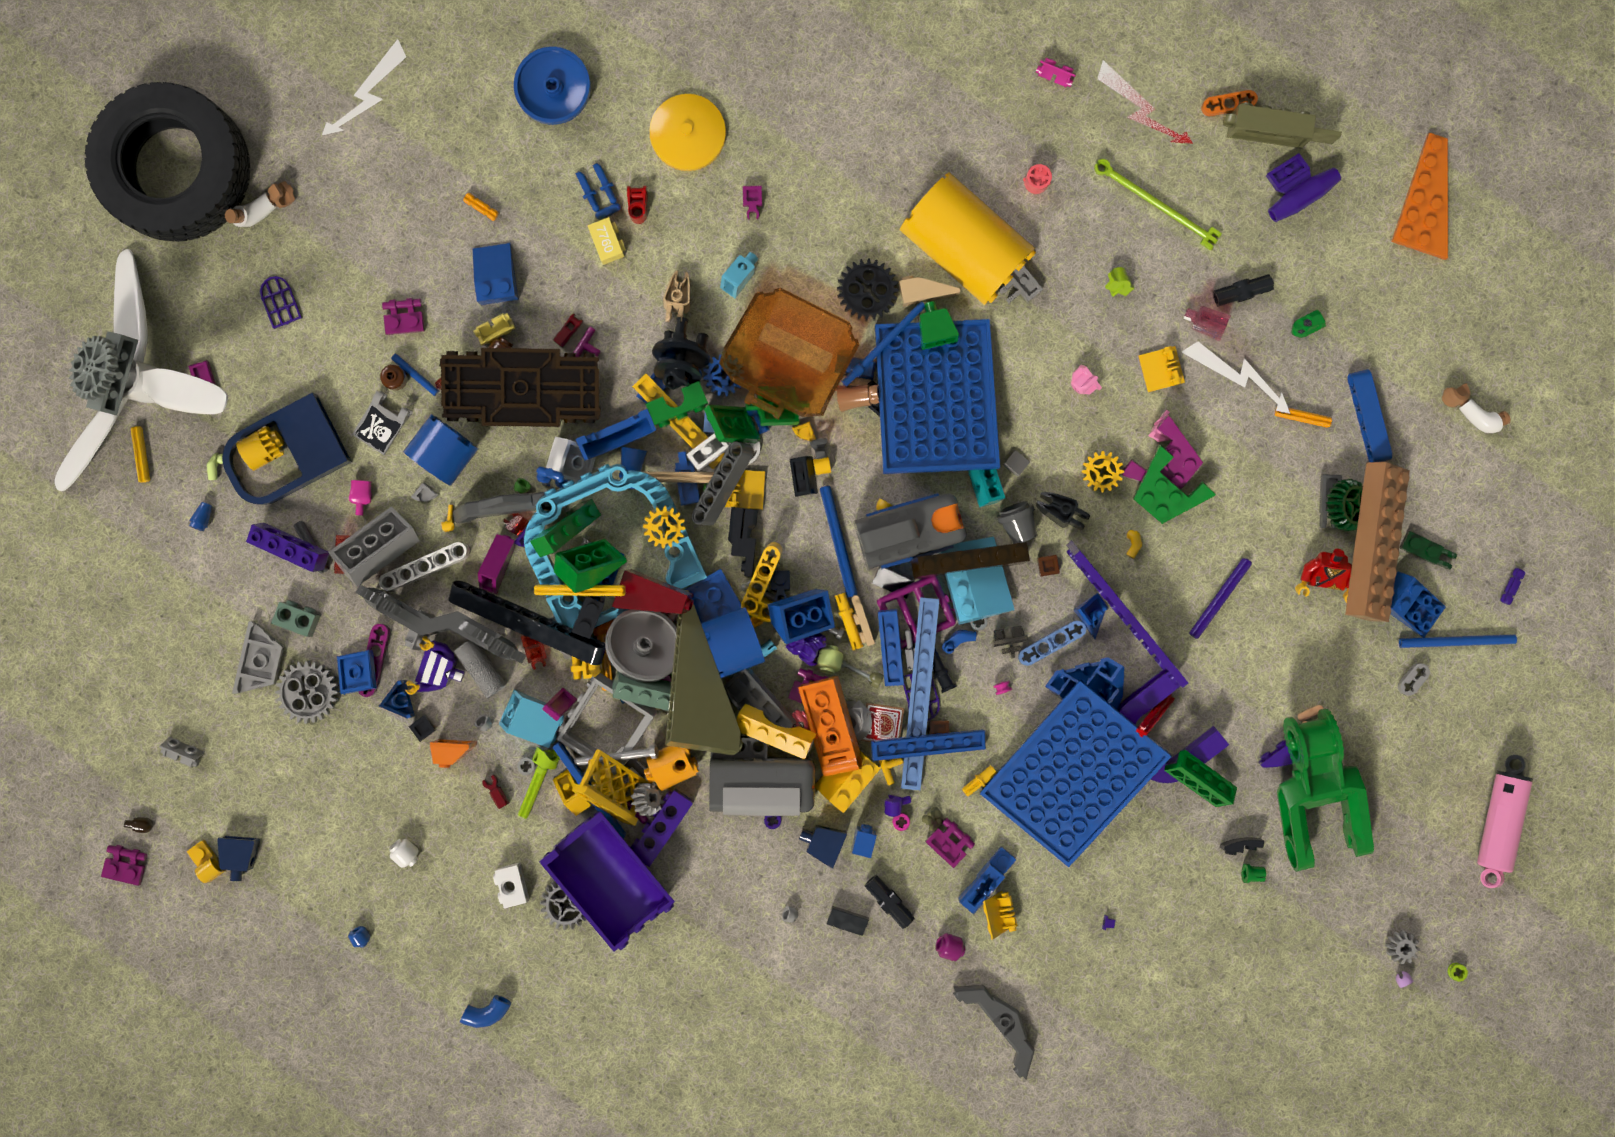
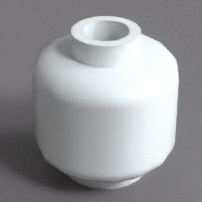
[389,839,419,868]

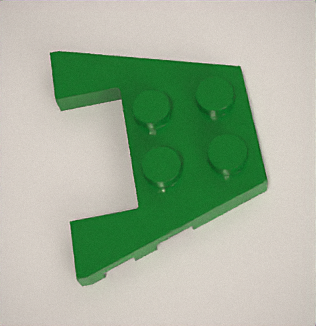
[1133,444,1216,524]

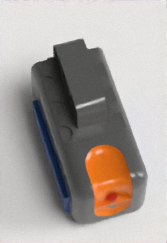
[854,493,967,570]

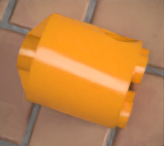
[644,746,699,791]

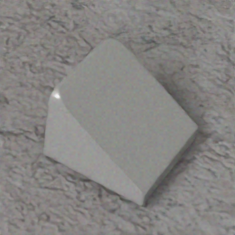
[1003,450,1030,477]

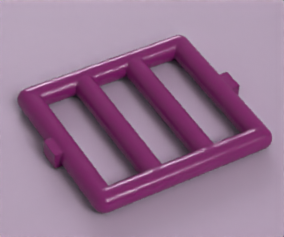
[877,576,956,649]

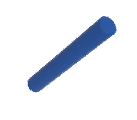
[391,353,439,396]

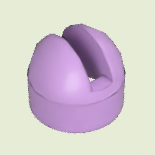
[1396,971,1414,988]

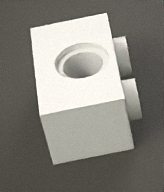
[686,433,729,472]
[493,862,530,908]

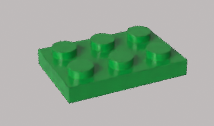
[704,405,761,443]

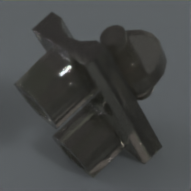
[991,626,1028,658]

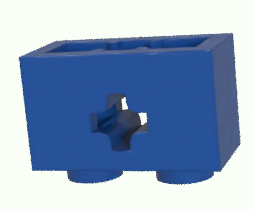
[851,824,877,858]

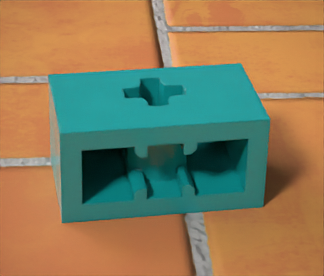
[968,469,1005,508]

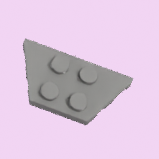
[232,621,284,694]

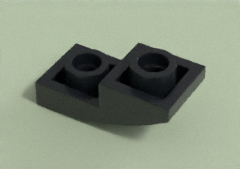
[1220,837,1264,855]

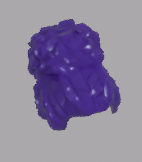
[786,633,826,666]

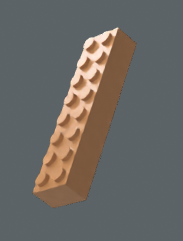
[1345,462,1410,622]

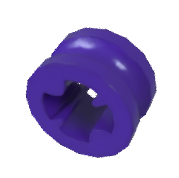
[764,816,781,829]

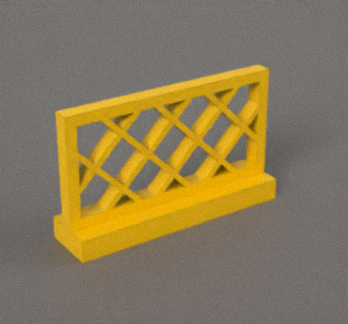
[572,749,649,826]

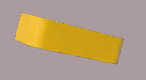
[741,542,783,622]

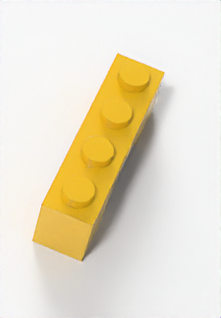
[736,704,816,760]

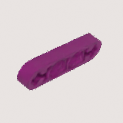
[359,624,390,697]

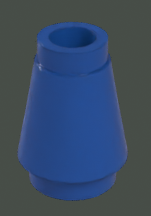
[189,502,212,532]

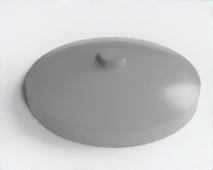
[605,609,677,682]

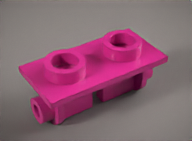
[1035,58,1076,87]

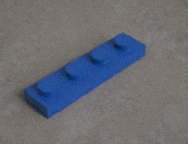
[878,609,905,686]

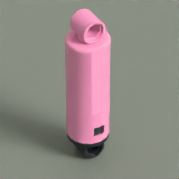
[1477,755,1533,888]

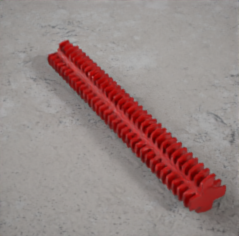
[1136,694,1175,737]

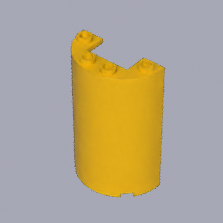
[900,172,1036,305]

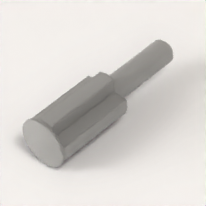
[905,630,915,669]

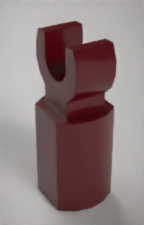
[482,775,510,809]

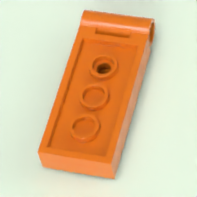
[798,676,862,777]

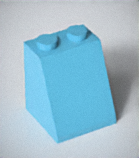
[499,689,564,748]

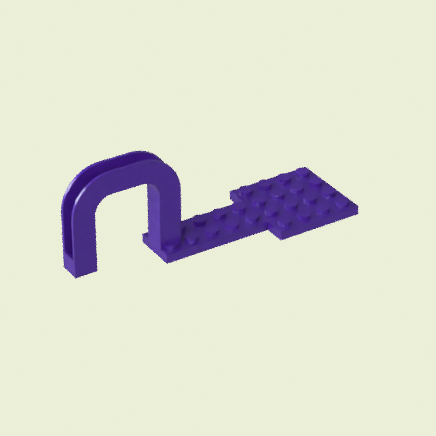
[1066,540,1229,783]

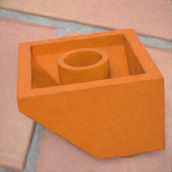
[430,739,477,768]

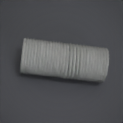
[454,640,507,699]

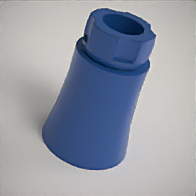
[619,446,647,489]

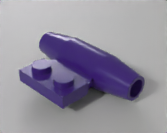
[1266,153,1341,222]

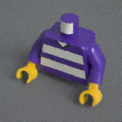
[405,636,465,695]

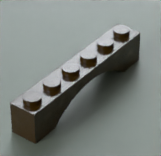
[911,542,1030,579]

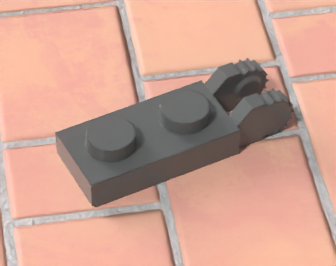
[1319,474,1342,529]

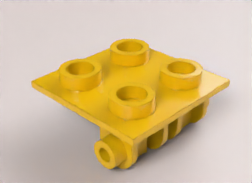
[1138,346,1185,392]
[725,470,765,510]
[983,891,1018,940]

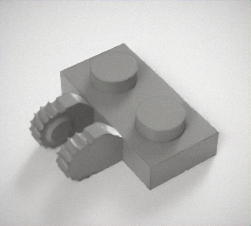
[999,266,1043,303]

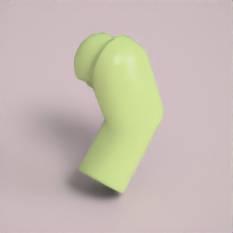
[207,453,223,480]

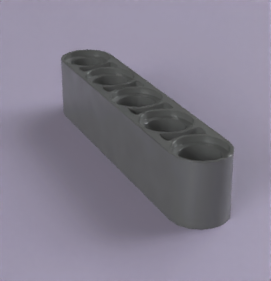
[692,441,754,526]

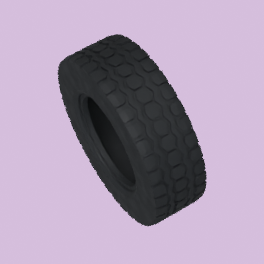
[84,82,251,242]

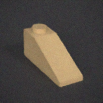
[898,276,960,307]

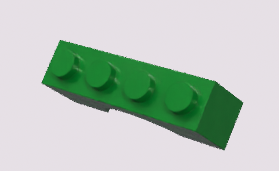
[530,499,601,557]

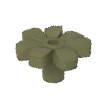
[922,807,943,831]

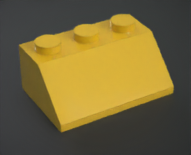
[815,750,881,813]

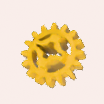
[1081,451,1124,493]
[643,505,685,548]

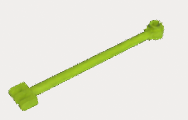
[1094,159,1222,250]

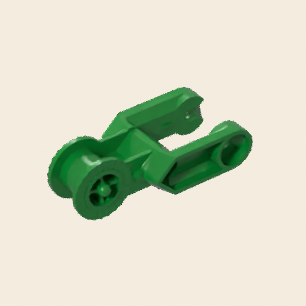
[1277,708,1374,872]

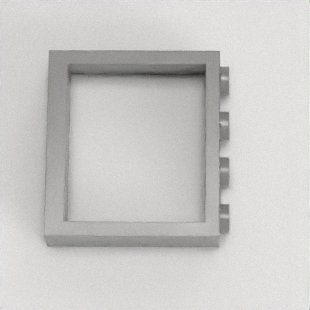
[557,673,658,775]

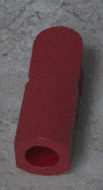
[553,313,583,348]

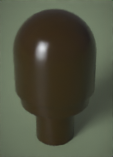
[124,817,153,833]

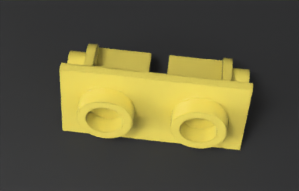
[474,313,515,346]

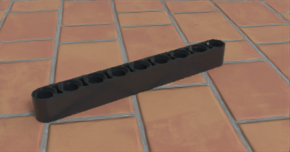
[448,580,606,665]

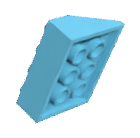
[939,537,1015,625]

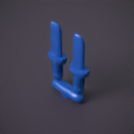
[575,163,621,220]
[536,467,568,488]

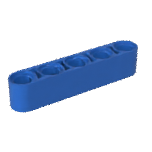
[1347,369,1392,462]

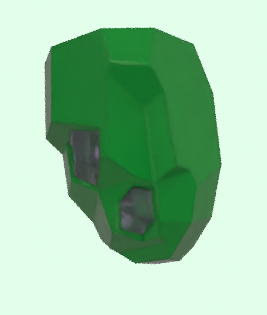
[1291,309,1326,338]

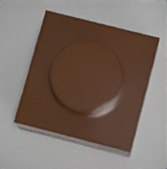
[1037,555,1060,577]
[929,720,949,735]

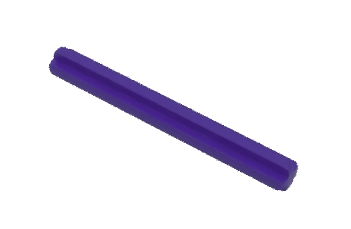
[1189,558,1252,639]

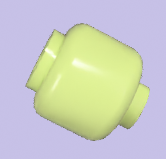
[817,645,843,675]

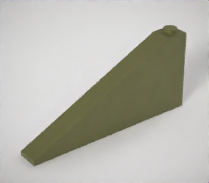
[665,590,742,755]

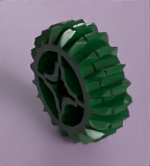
[1325,479,1363,531]

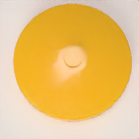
[650,94,726,171]

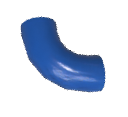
[460,995,511,1028]

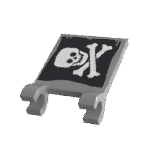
[352,391,413,455]

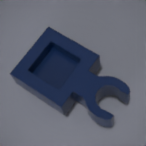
[771,570,790,602]

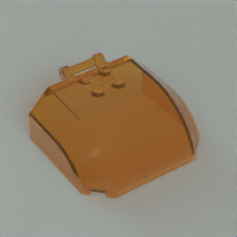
[719,288,860,420]

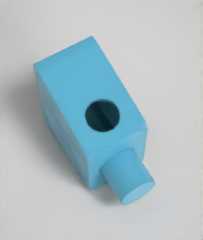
[720,252,758,299]

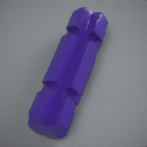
[1500,568,1525,605]

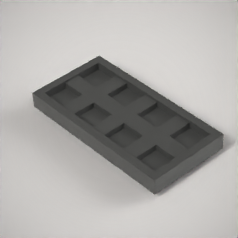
[724,668,797,747]

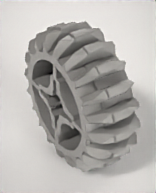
[540,881,587,930]

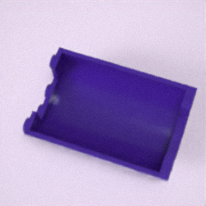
[539,811,675,952]

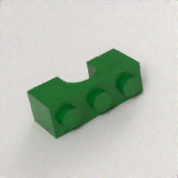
[645,381,708,428]

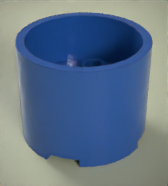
[403,414,479,486]
[701,607,765,678]

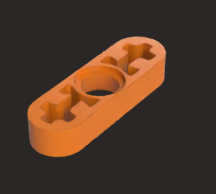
[1201,90,1258,116]

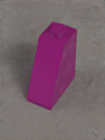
[478,534,515,595]

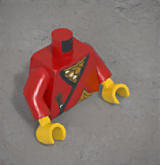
[1295,548,1352,603]

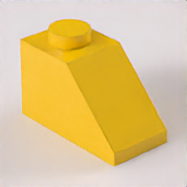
[553,769,591,816]

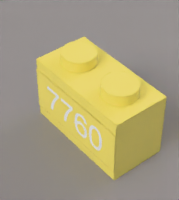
[587,217,626,265]

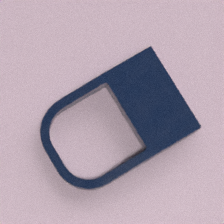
[222,393,352,505]

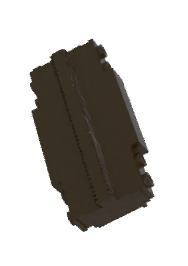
[439,348,601,427]

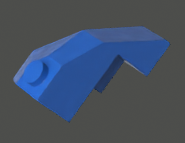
[1045,657,1124,710]

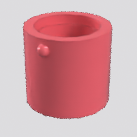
[1023,164,1052,194]

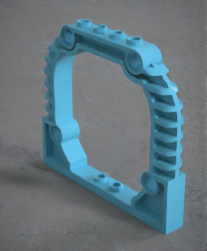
[524,464,707,628]

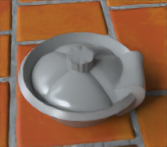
[846,700,872,741]

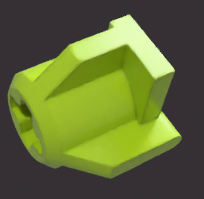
[1105,267,1134,297]

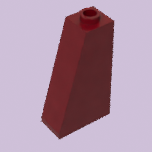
[612,569,694,614]

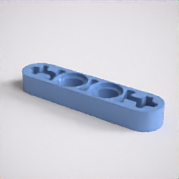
[1018,621,1086,666]

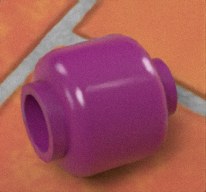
[935,933,966,961]

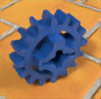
[703,354,745,397]

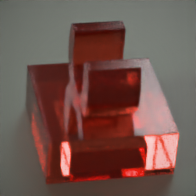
[503,513,529,536]

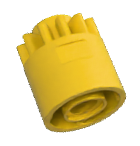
[236,426,285,471]

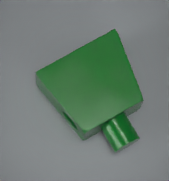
[919,301,959,350]

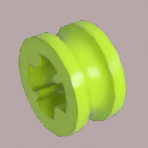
[1447,963,1468,982]

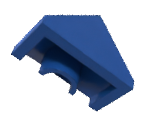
[1074,593,1109,640]
[379,680,415,718]

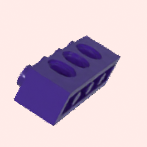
[246,522,329,572]
[630,788,694,867]

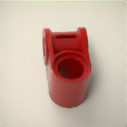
[627,185,648,224]

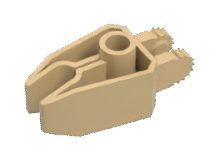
[663,271,690,322]

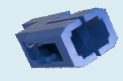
[958,846,1016,914]

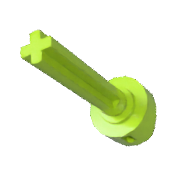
[518,746,560,819]

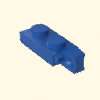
[675,451,700,506]

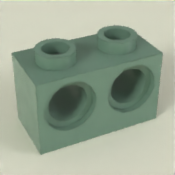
[271,600,321,637]

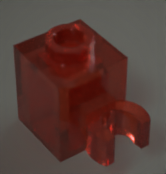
[521,635,547,670]

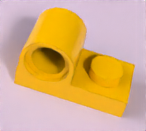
[186,840,226,883]

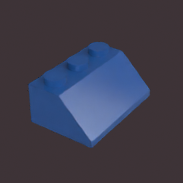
[767,589,835,644]

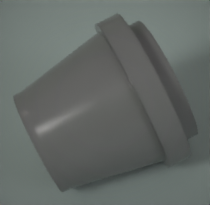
[997,501,1038,544]

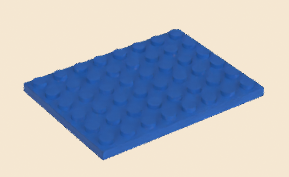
[875,319,1000,474]
[980,679,1172,867]

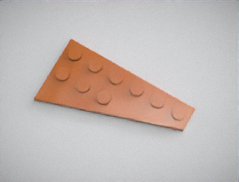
[1391,133,1448,260]

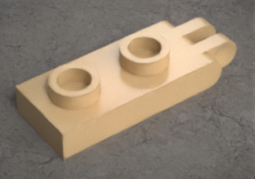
[852,596,875,646]

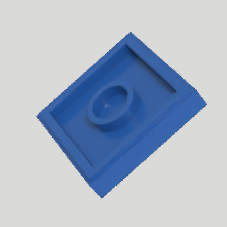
[337,650,377,695]

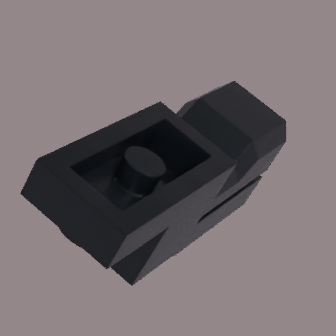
[728,507,758,577]

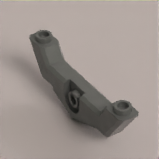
[453,492,568,524]
[953,985,1035,1080]

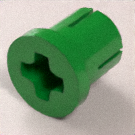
[1241,864,1266,883]

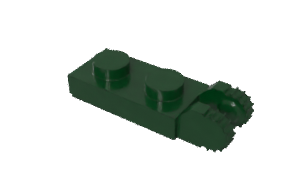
[1400,531,1457,570]

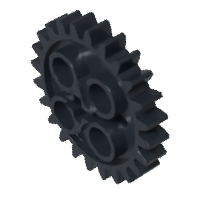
[837,258,899,322]

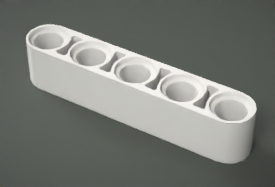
[379,542,470,591]

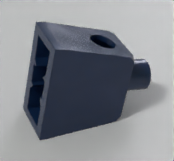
[799,825,847,868]
[217,835,260,882]

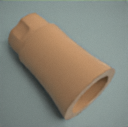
[837,384,879,412]

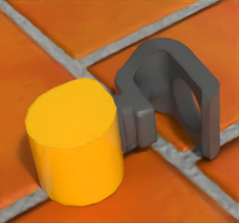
[809,438,831,475]

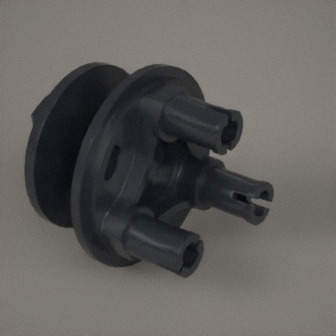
[652,317,710,390]

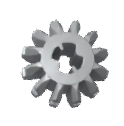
[631,783,664,816]
[1385,930,1421,964]

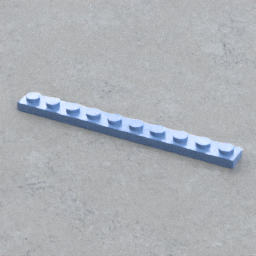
[901,597,939,790]

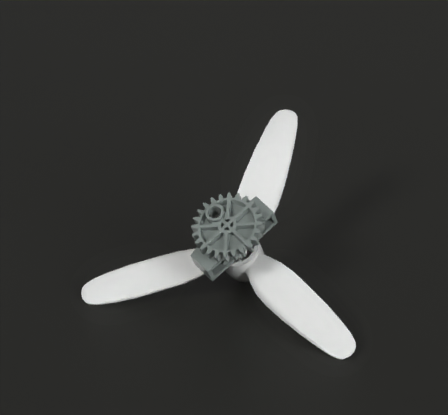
[55,249,228,491]

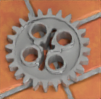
[275,661,340,724]

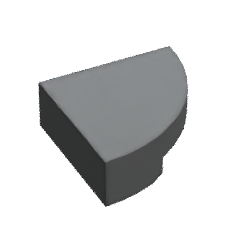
[411,483,439,502]

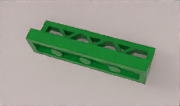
[1164,750,1237,807]

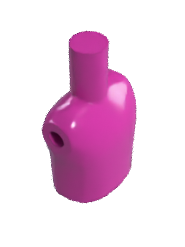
[349,480,372,516]

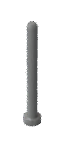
[574,745,659,766]

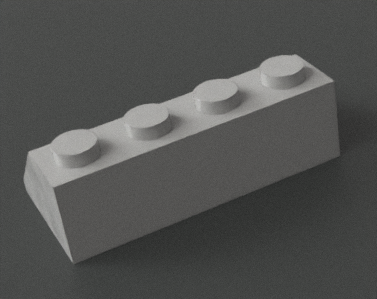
[328,506,420,587]

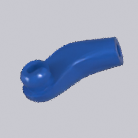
[942,630,976,654]

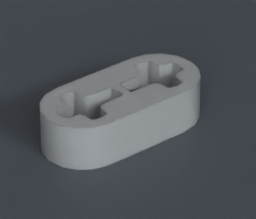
[1398,663,1430,696]

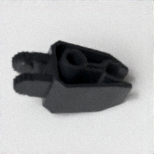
[1036,492,1090,530]

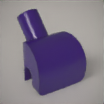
[884,795,911,817]

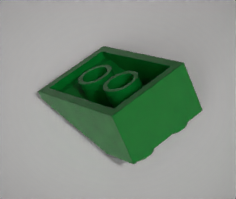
[554,539,627,593]

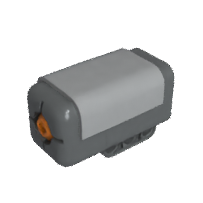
[709,737,815,816]

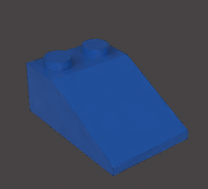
[472,243,519,305]

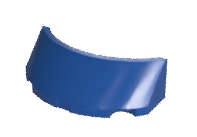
[575,409,656,460]

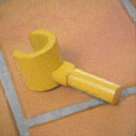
[441,504,455,532]

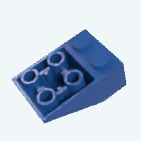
[1391,571,1446,638]

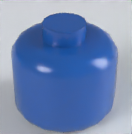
[348,926,370,948]

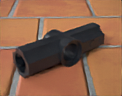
[1213,274,1274,307]
[864,874,915,929]

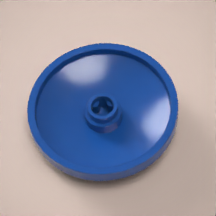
[514,47,591,125]

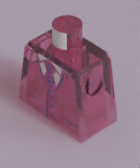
[1183,306,1231,341]

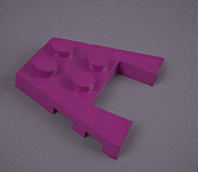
[1121,414,1203,489]

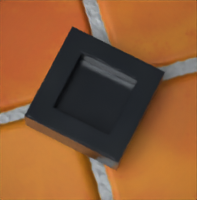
[408,715,437,742]

